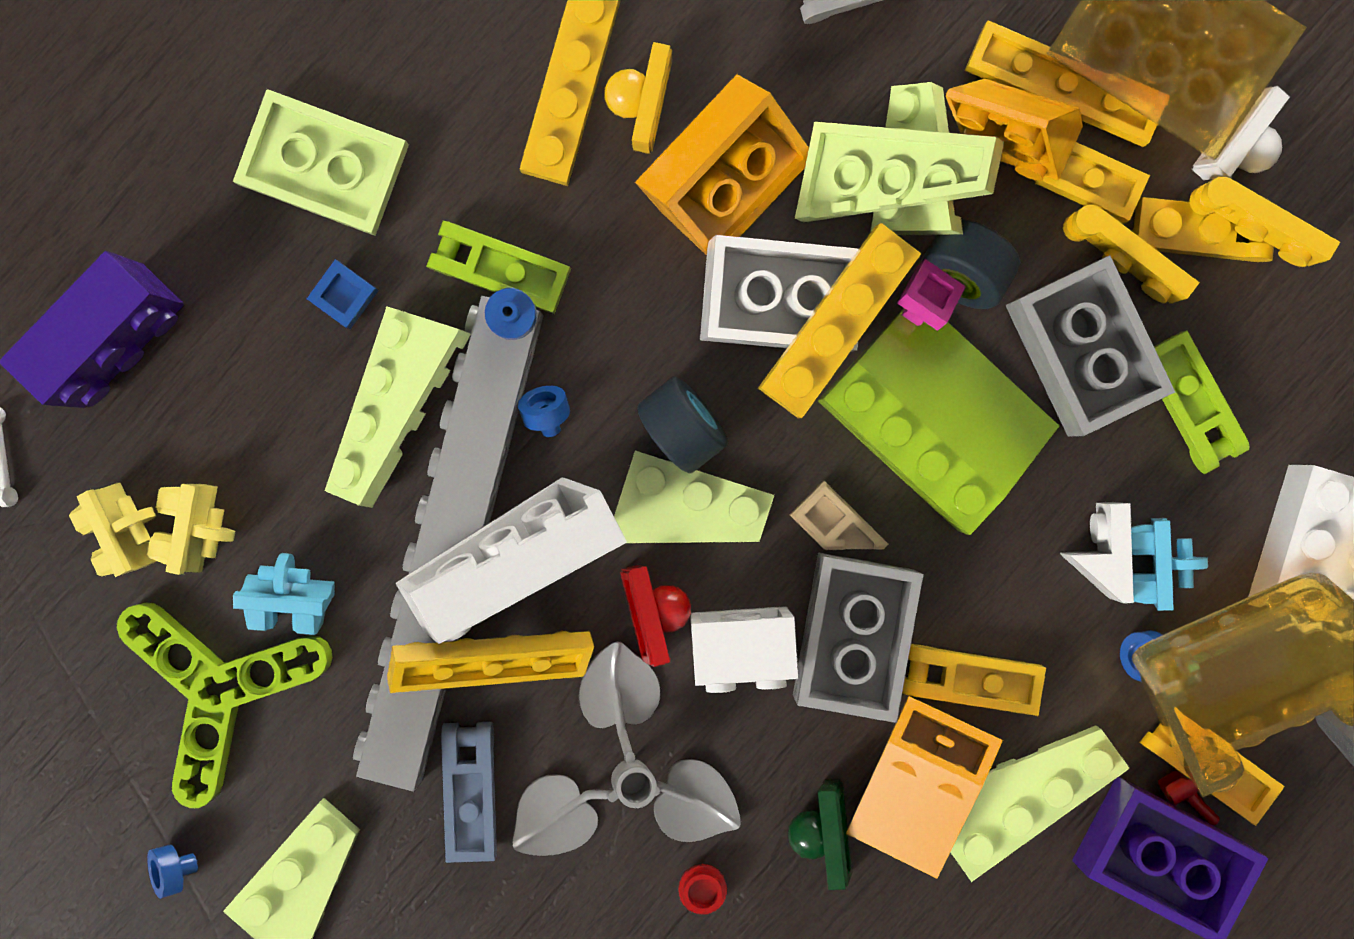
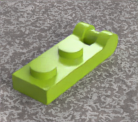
[426,221,571,315]
[1154,330,1250,474]

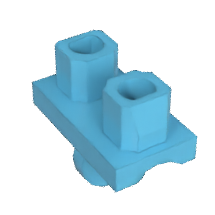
[1131,518,1208,611]
[233,553,335,635]

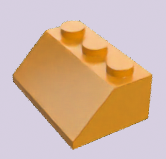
[635,74,809,255]

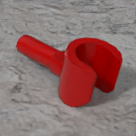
[1158,770,1220,826]

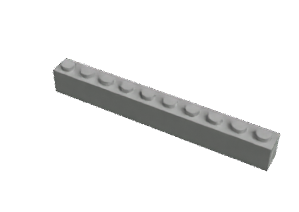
[353,296,544,792]

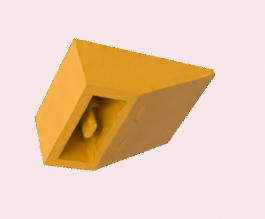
[946,79,1083,181]
[846,696,1003,879]

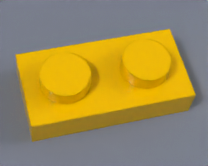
[1035,142,1150,224]

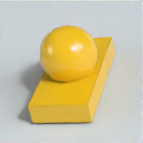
[604,42,672,154]

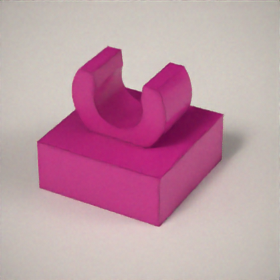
[897,259,966,331]

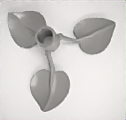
[513,642,741,856]

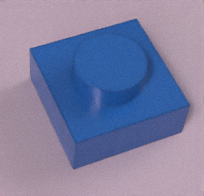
[307,259,379,330]

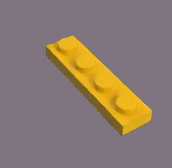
[520,0,621,186]
[965,20,1168,147]
[758,223,921,418]
[387,631,594,693]

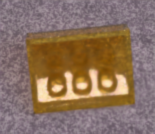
[1046,0,1307,160]

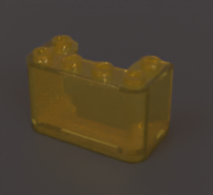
[1132,573,1354,797]

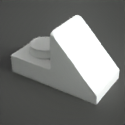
[1060,502,1134,603]

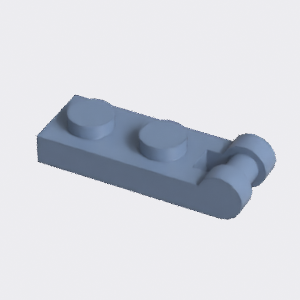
[441,722,497,863]

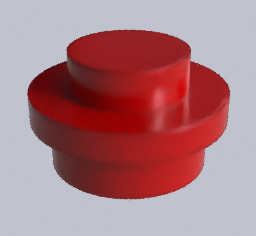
[679,864,727,914]

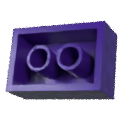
[0,251,185,408]
[1072,777,1269,939]

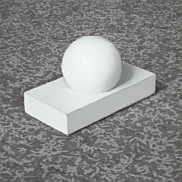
[1192,86,1290,180]

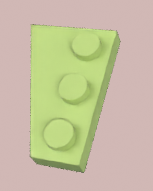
[871,82,963,235]
[614,451,774,543]
[223,798,360,939]

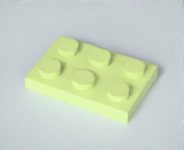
[233,89,409,236]

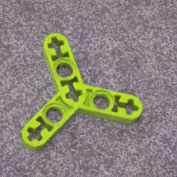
[117,602,333,808]

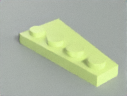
[795,122,1004,222]
[325,307,471,508]
[950,726,1130,882]

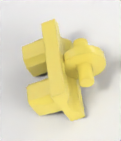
[69,483,157,577]
[147,484,235,575]

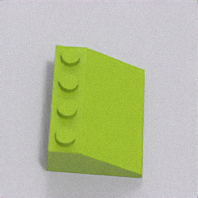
[818,308,1059,535]

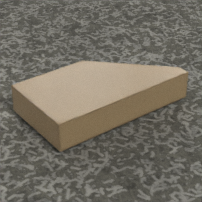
[789,481,888,550]

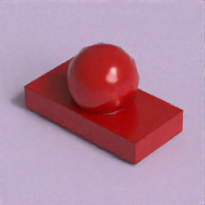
[620,565,691,667]

